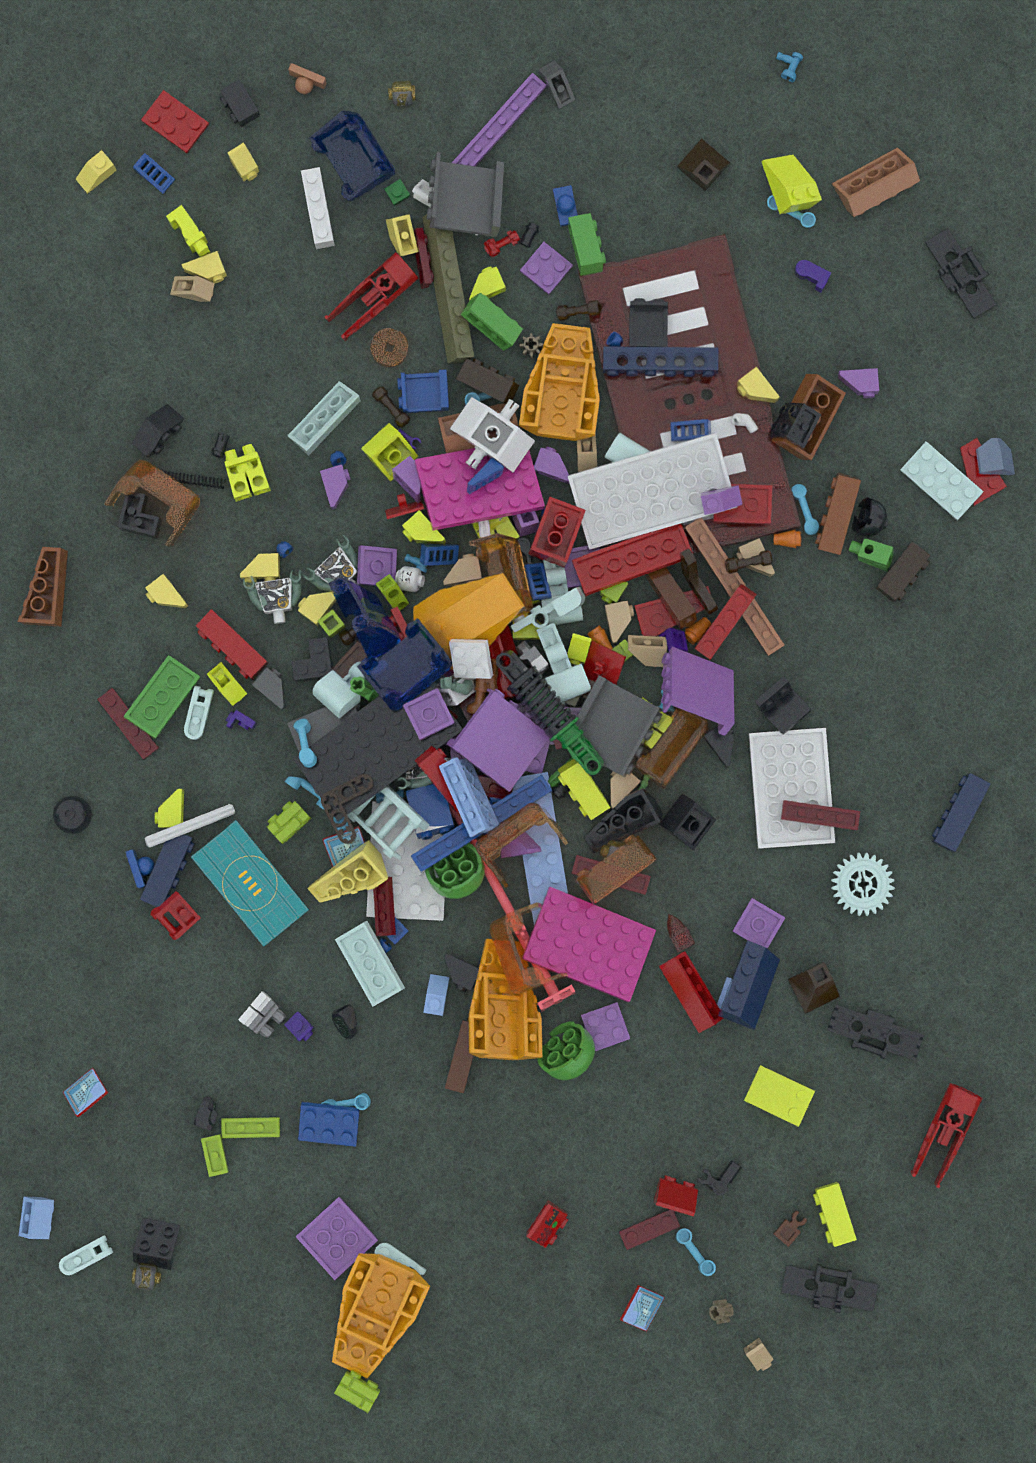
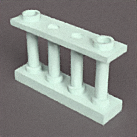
[348,785,429,860]

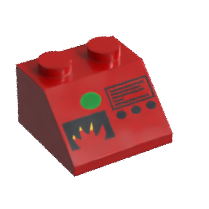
[526,1200,569,1248]

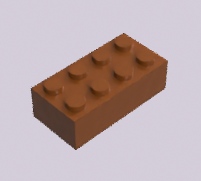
[772,374,846,460]

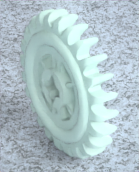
[831,853,895,916]

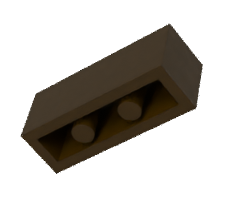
[456,358,520,404]
[875,541,931,602]

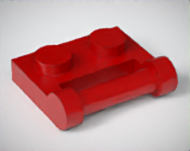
[151,891,200,940]

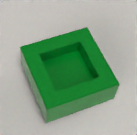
[384,179,410,206]

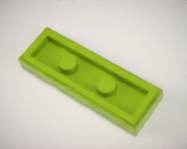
[221,1117,280,1138]

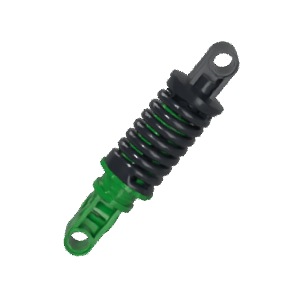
[496,650,604,775]

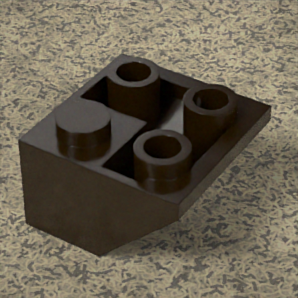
[677,139,730,191]
[788,962,840,1014]

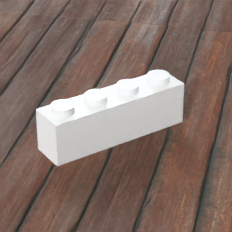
[301,167,335,249]

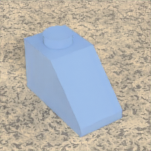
[423,974,449,1016]

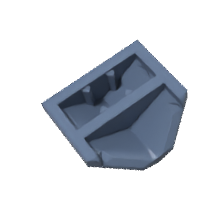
[976,438,1015,475]

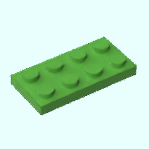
[124,655,200,739]

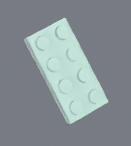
[900,442,983,521]
[335,921,405,1006]

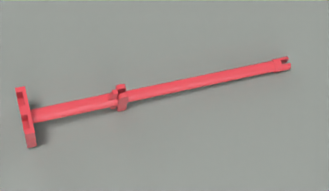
[449,804,576,1012]

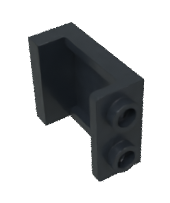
[629,298,668,347]

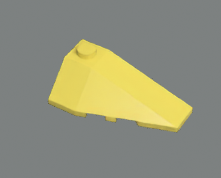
[307,840,388,902]

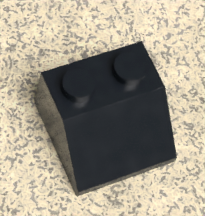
[659,794,716,851]

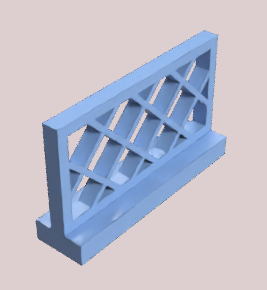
[439,757,501,837]

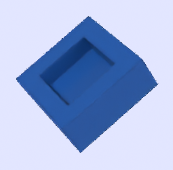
[387,917,409,944]

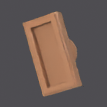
[288,63,327,94]

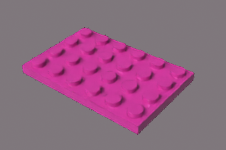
[415,448,545,531]
[522,887,656,1002]

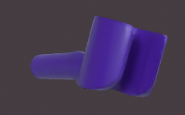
[398,429,421,449]

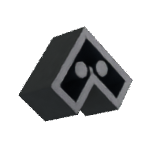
[132,404,184,458]
[117,490,162,539]
[292,637,333,682]

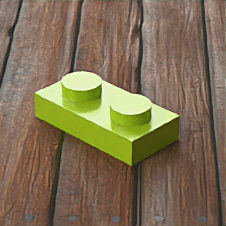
[201,1134,229,1177]

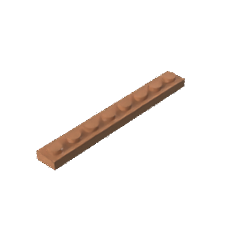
[684,517,784,656]

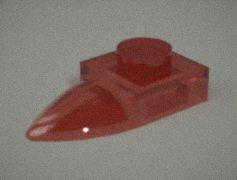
[667,914,695,952]

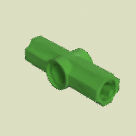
[350,676,385,702]

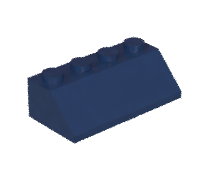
[718,940,780,1030]

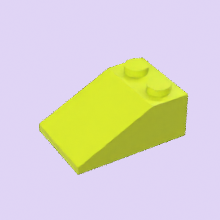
[761,155,822,214]
[744,1065,815,1127]

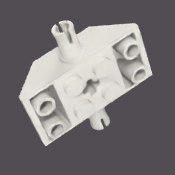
[450,397,535,472]

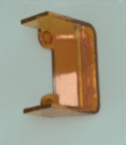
[104,460,200,547]
[469,533,533,615]
[636,708,709,789]
[475,803,568,888]
[575,834,657,905]
[489,902,568,994]

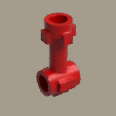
[484,230,520,257]

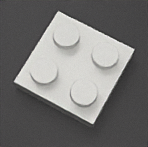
[449,639,493,679]

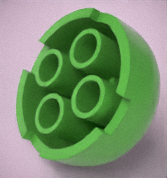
[425,843,485,899]
[537,1022,595,1080]

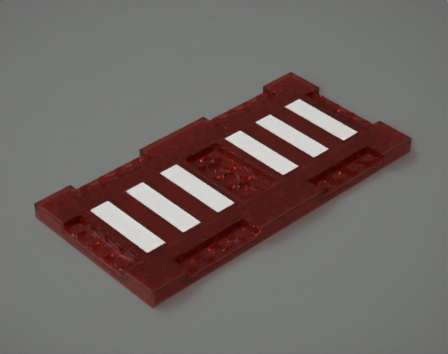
[578,234,801,554]

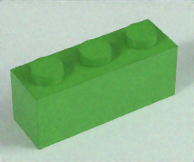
[568,213,606,276]
[461,293,523,351]

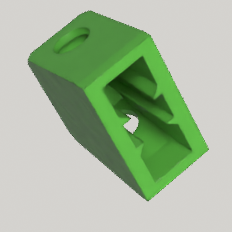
[849,538,894,572]

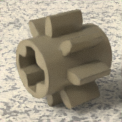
[519,333,543,358]
[709,1299,733,1324]

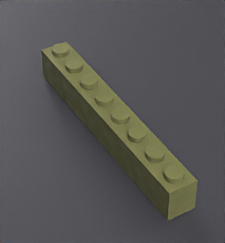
[422,214,474,364]

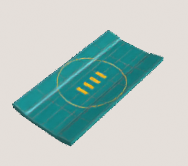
[191,820,309,946]

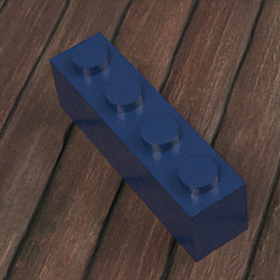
[932,773,991,852]
[140,834,195,907]

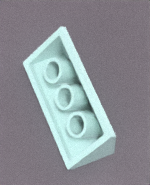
[288,381,361,456]

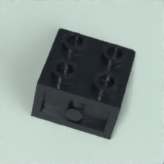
[769,403,821,448]
[755,677,811,735]
[133,1218,180,1270]

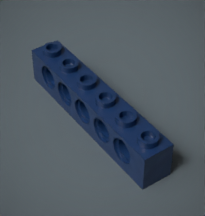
[603,347,718,377]

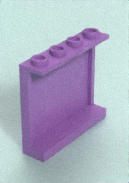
[661,647,734,736]
[447,688,549,792]

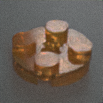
[370,328,409,367]

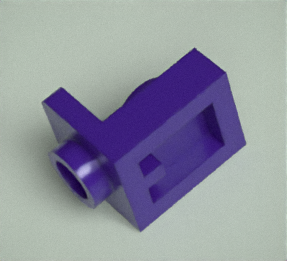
[659,628,688,652]
[226,710,257,730]
[284,1011,314,1042]

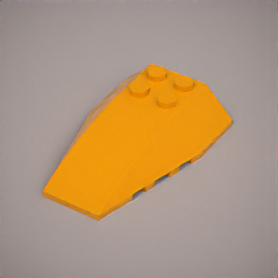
[519,323,600,441]
[413,573,524,670]
[469,939,542,1060]
[332,1253,430,1378]

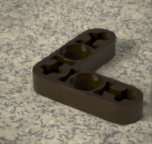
[680,548,718,614]
[321,774,374,844]

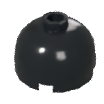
[852,497,888,537]
[53,796,92,834]

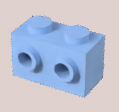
[19,1197,54,1239]

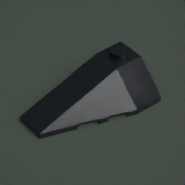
[584,788,663,853]

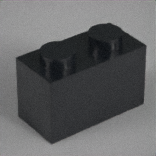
[220,79,260,127]

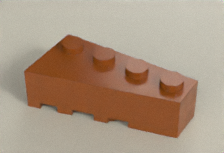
[815,473,861,555]
[17,547,68,627]

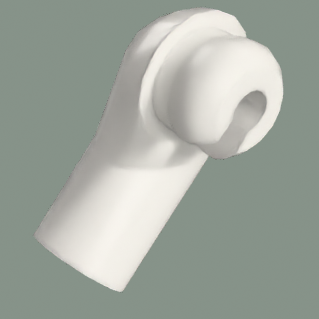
[731,413,759,434]

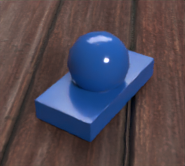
[553,185,578,227]
[126,849,155,888]

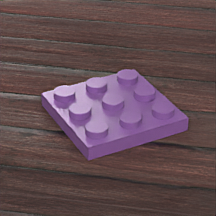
[296,1196,378,1280]

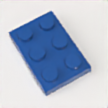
[298,1102,360,1147]

